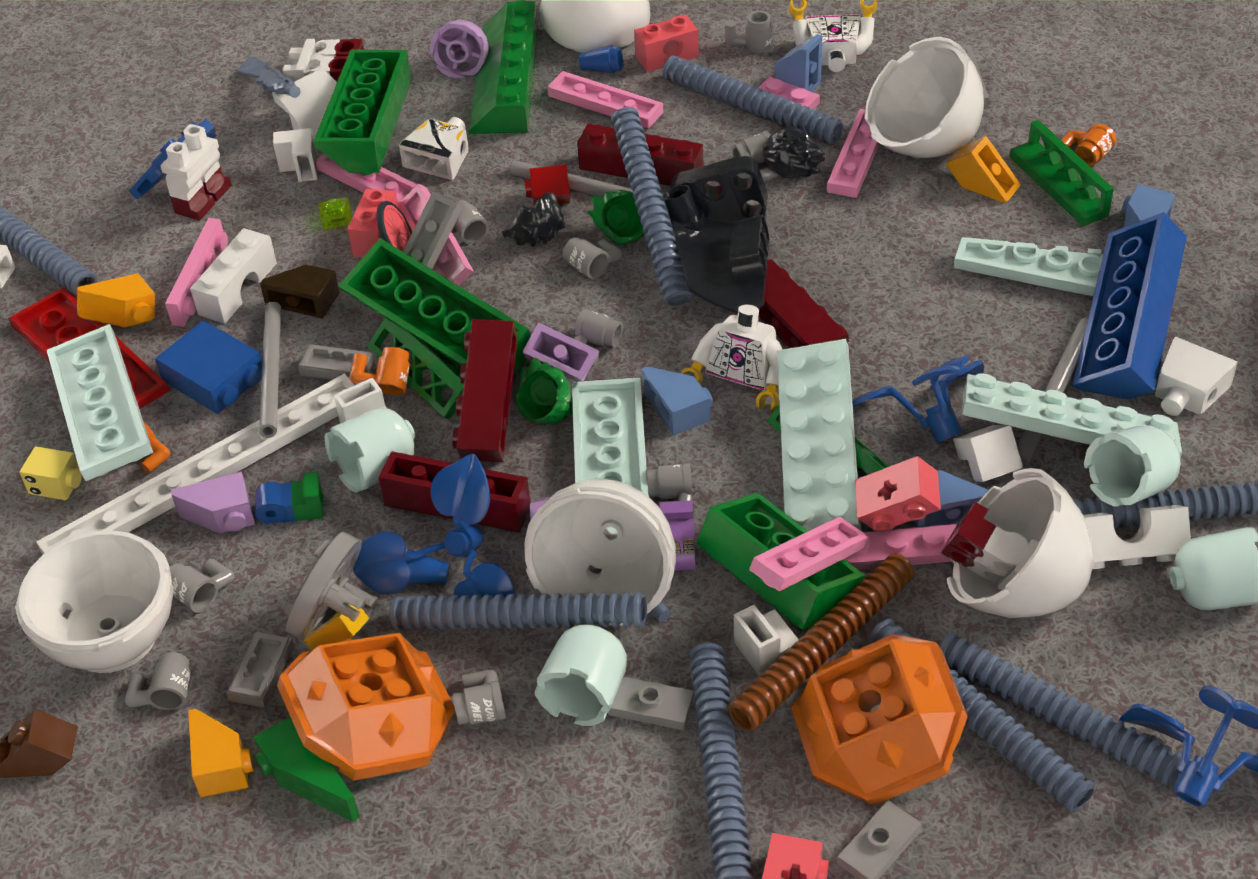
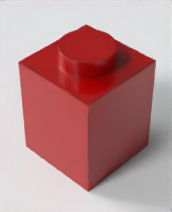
[524,164,570,206]

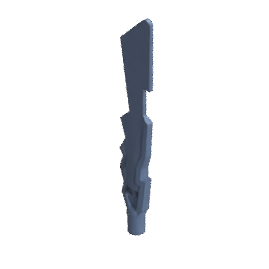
[237,57,301,98]

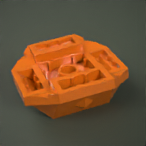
[277,633,455,781]
[791,634,968,806]

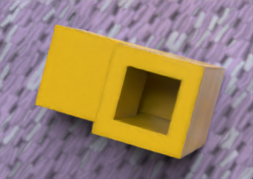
[304,604,370,650]

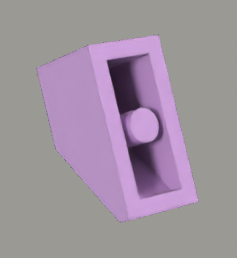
[523,323,599,382]
[171,472,255,533]

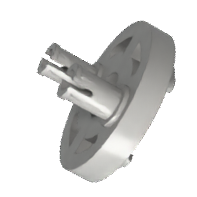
[285,531,378,641]

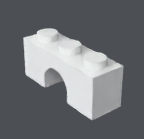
[190,228,277,324]
[1082,505,1191,569]

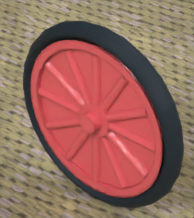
[376,201,412,252]

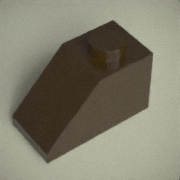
[260,265,340,319]

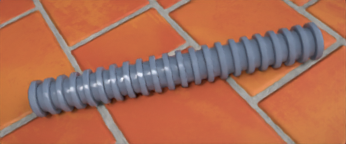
[663,55,843,145]
[611,107,692,306]
[0,206,97,296]
[1073,481,1258,529]
[389,592,647,630]
[868,619,1095,812]
[939,632,1193,787]
[690,642,754,879]

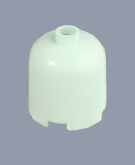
[324,408,415,493]
[1084,426,1181,506]
[1169,527,1258,610]
[535,624,627,726]

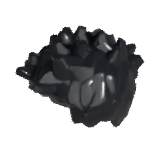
[763,127,825,178]
[502,192,566,247]

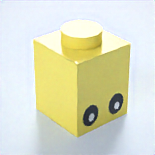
[19,446,82,500]

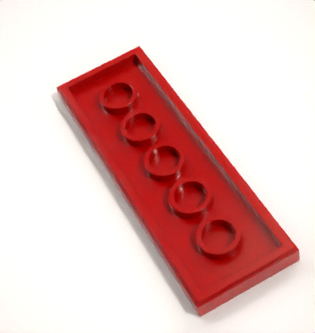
[8,287,170,409]

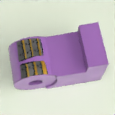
[659,500,696,571]

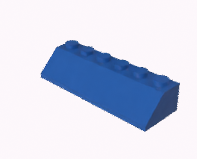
[1072,212,1187,400]

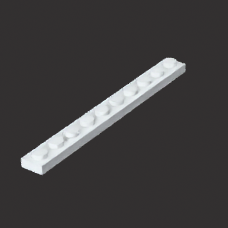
[37,374,355,554]

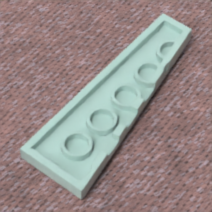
[954,237,1103,297]

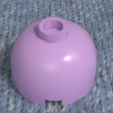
[430,19,489,79]

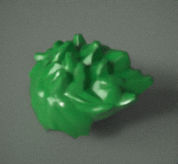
[587,190,645,245]
[516,358,573,425]

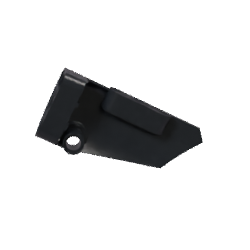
[663,156,770,313]

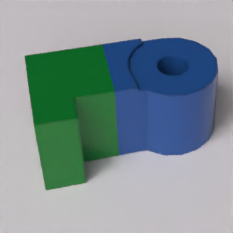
[255,471,324,524]

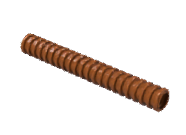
[728,553,915,732]

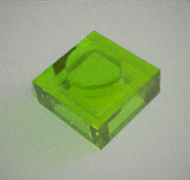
[318,197,352,230]

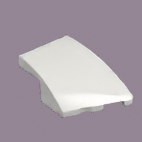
[272,69,337,140]

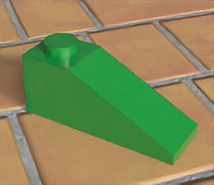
[253,717,360,821]

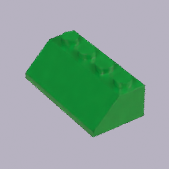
[696,492,865,630]

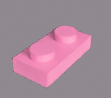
[759,76,820,109]

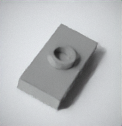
[298,344,374,380]
[226,632,294,708]
[608,677,694,730]
[837,800,922,879]

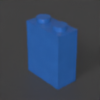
[155,320,262,414]

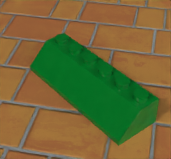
[469,0,538,134]
[313,50,412,175]
[338,238,531,374]

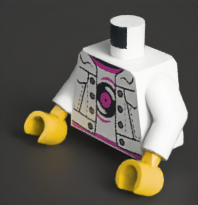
[788,0,877,72]
[680,305,783,411]

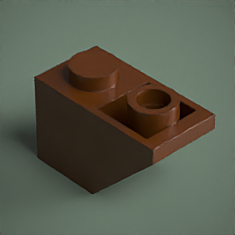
[0,709,78,778]

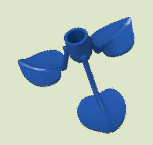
[852,356,985,444]
[353,454,515,598]
[1119,686,1258,808]

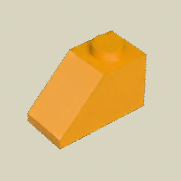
[945,136,1021,203]
[77,273,155,327]
[188,709,254,797]

